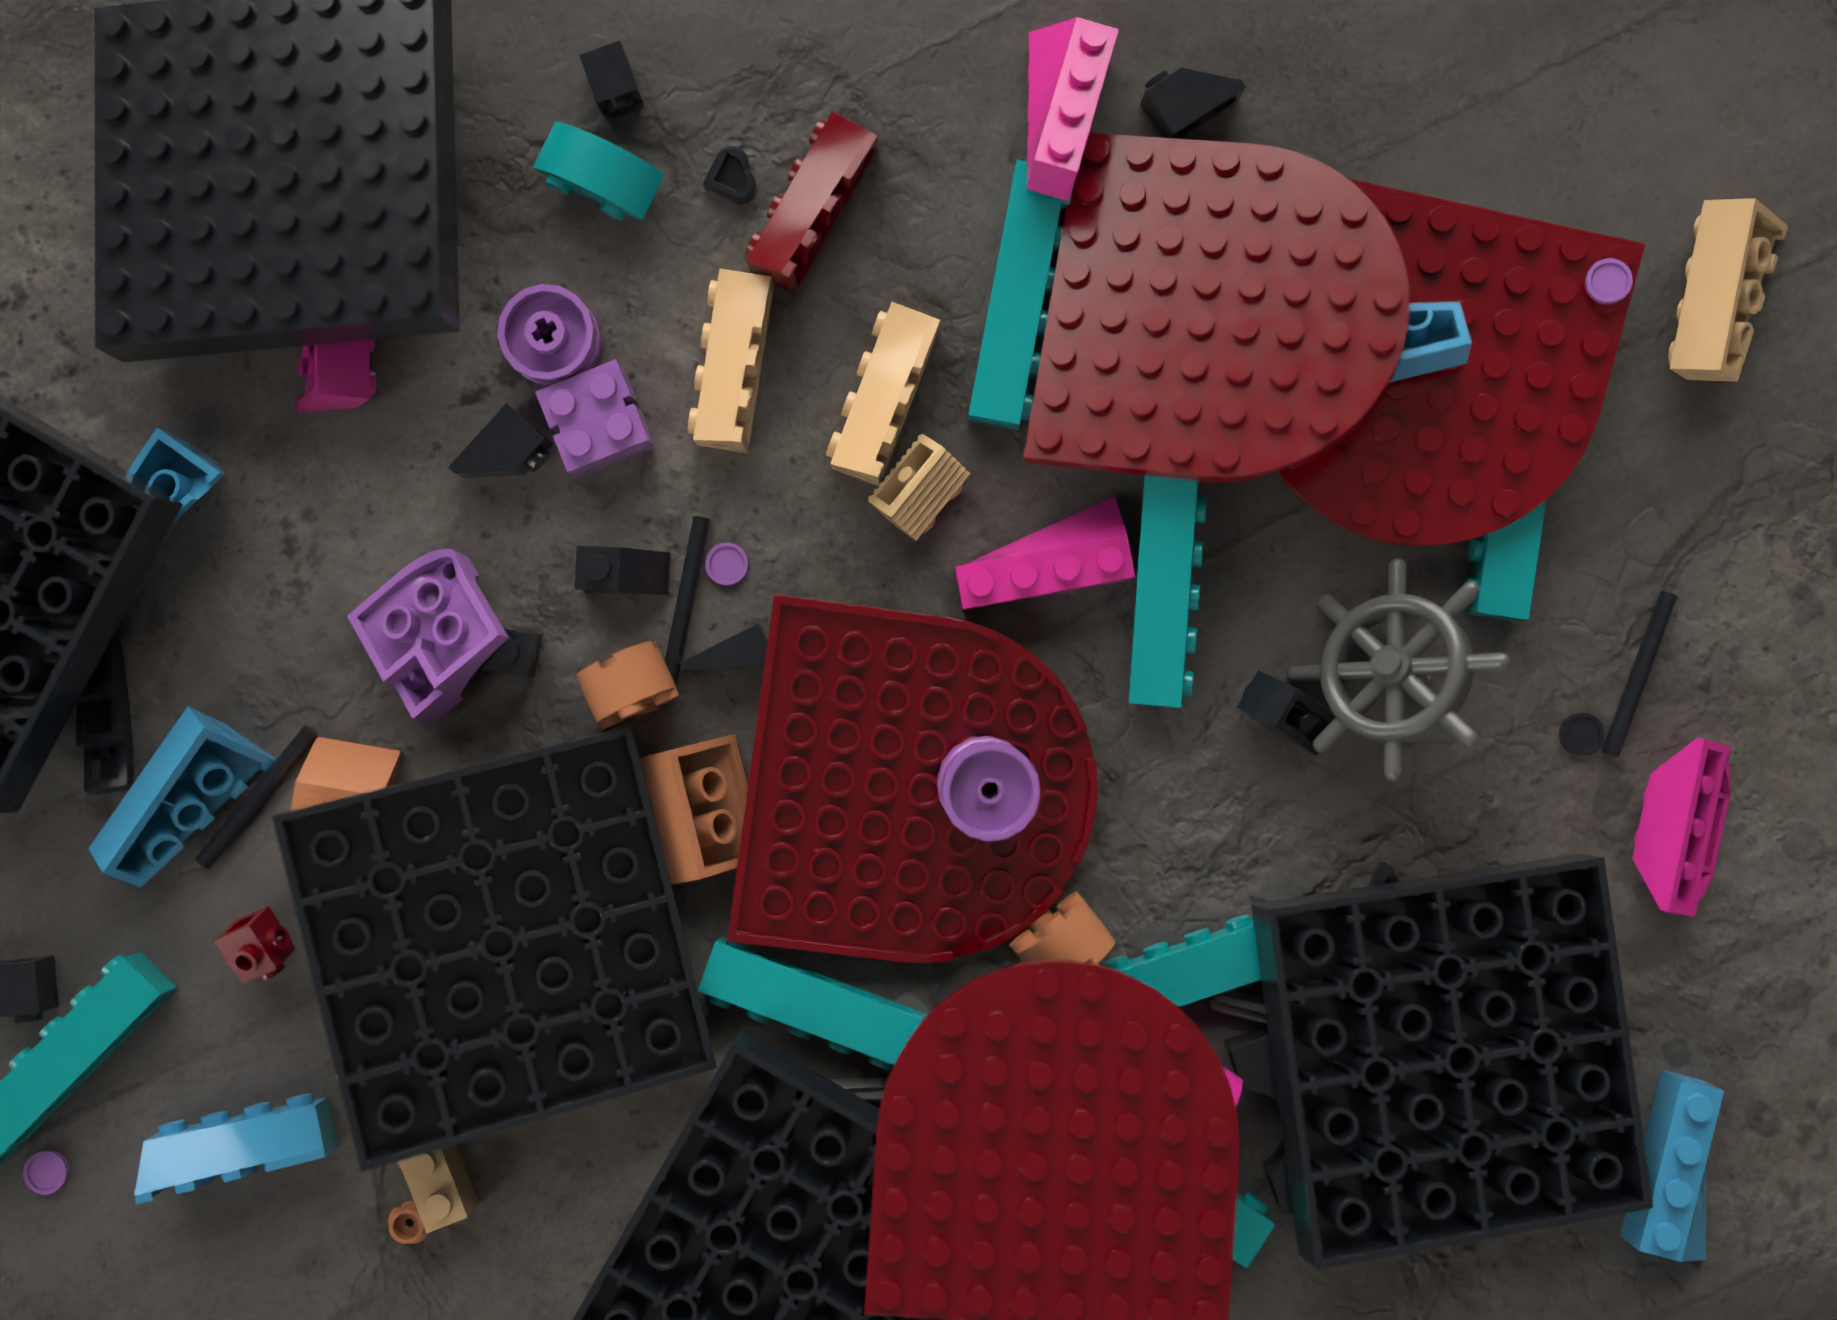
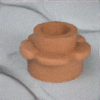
[388,1201,427,1244]

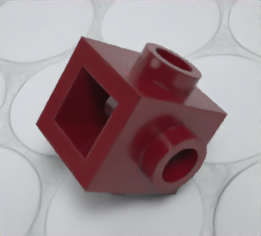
[214,906,296,984]

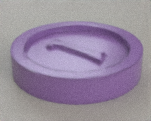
[1585,258,1633,304]
[705,542,749,586]
[23,1149,70,1195]

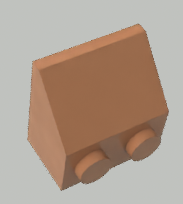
[290,737,403,811]

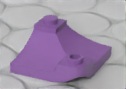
[347,548,509,725]

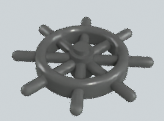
[1287,558,1511,781]

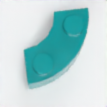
[533,121,665,221]

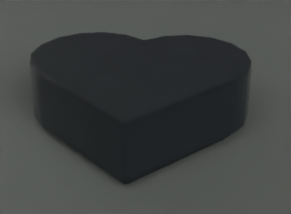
[703,146,757,204]

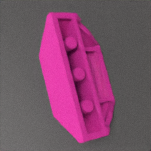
[1632,738,1731,917]

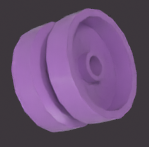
[497,284,603,388]
[936,736,1040,841]

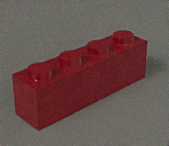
[745,111,878,296]

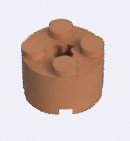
[575,641,680,732]
[1010,891,1116,964]

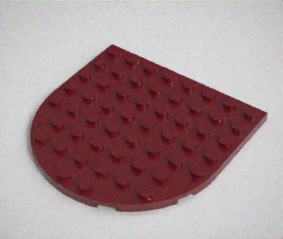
[1024,133,1410,483]
[1277,178,1646,547]
[727,593,1098,963]
[864,959,1239,1320]

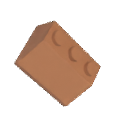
[640,734,748,884]

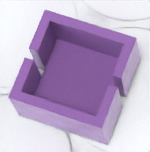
[535,359,655,478]

